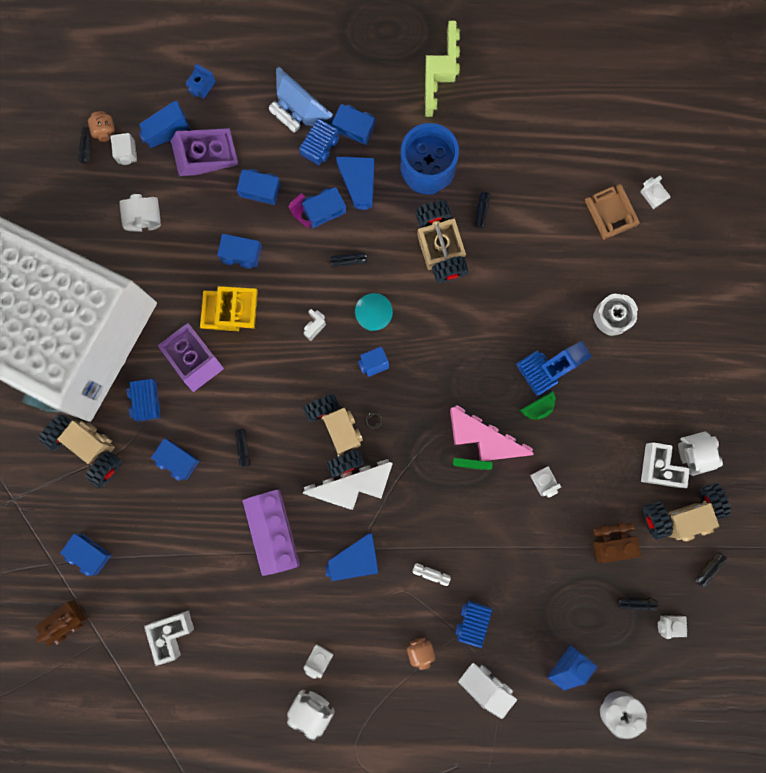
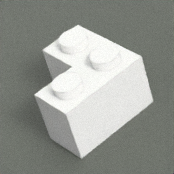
[641,443,690,488]
[145,610,194,666]
[458,663,517,719]

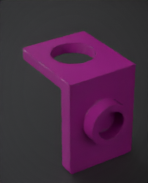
[289,193,311,228]

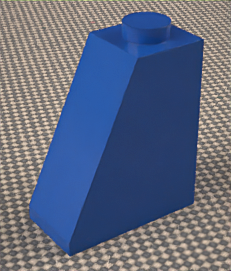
[139,100,191,148]
[337,157,374,210]
[542,341,592,382]
[325,533,378,581]
[547,645,597,690]

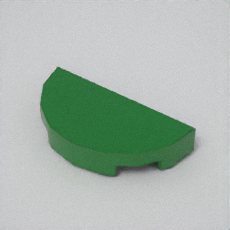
[519,391,556,420]
[453,458,493,470]

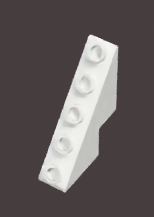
[303,459,392,510]

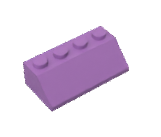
[242,490,300,576]

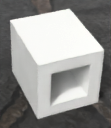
[111,133,137,165]

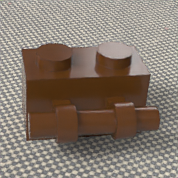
[593,522,641,563]
[34,600,87,646]

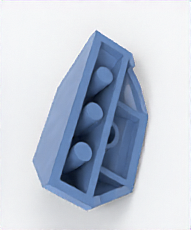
[276,67,334,126]

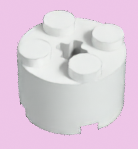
[120,194,161,231]
[593,294,638,336]
[678,432,723,476]
[287,690,335,739]
[600,691,647,739]

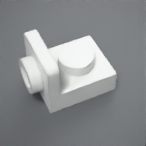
[640,176,670,209]
[304,309,326,341]
[530,466,561,498]
[658,616,687,639]
[303,644,334,679]

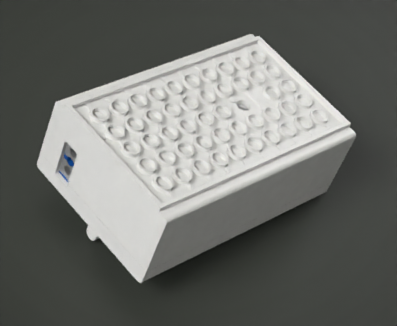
[0,217,157,422]

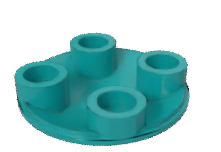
[355,293,393,331]

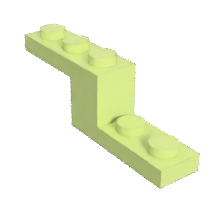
[425,21,460,117]

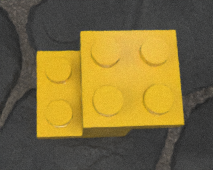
[200,286,258,331]

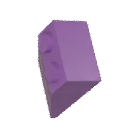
[171,129,238,176]
[158,323,224,392]

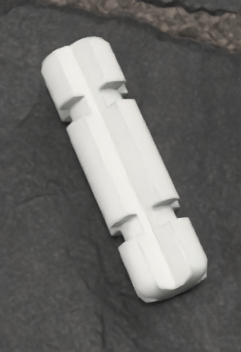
[269,102,300,132]
[413,563,451,586]

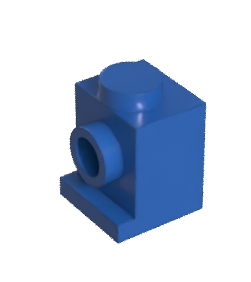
[185,64,216,99]

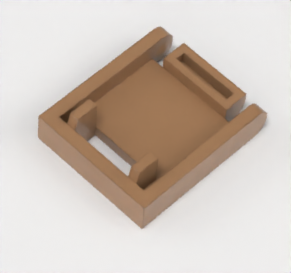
[585,184,640,240]

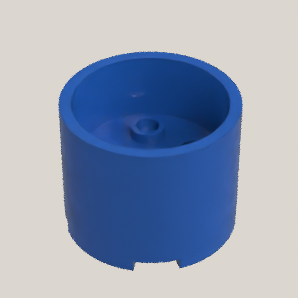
[400,123,459,194]

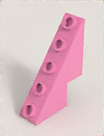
[450,405,534,461]

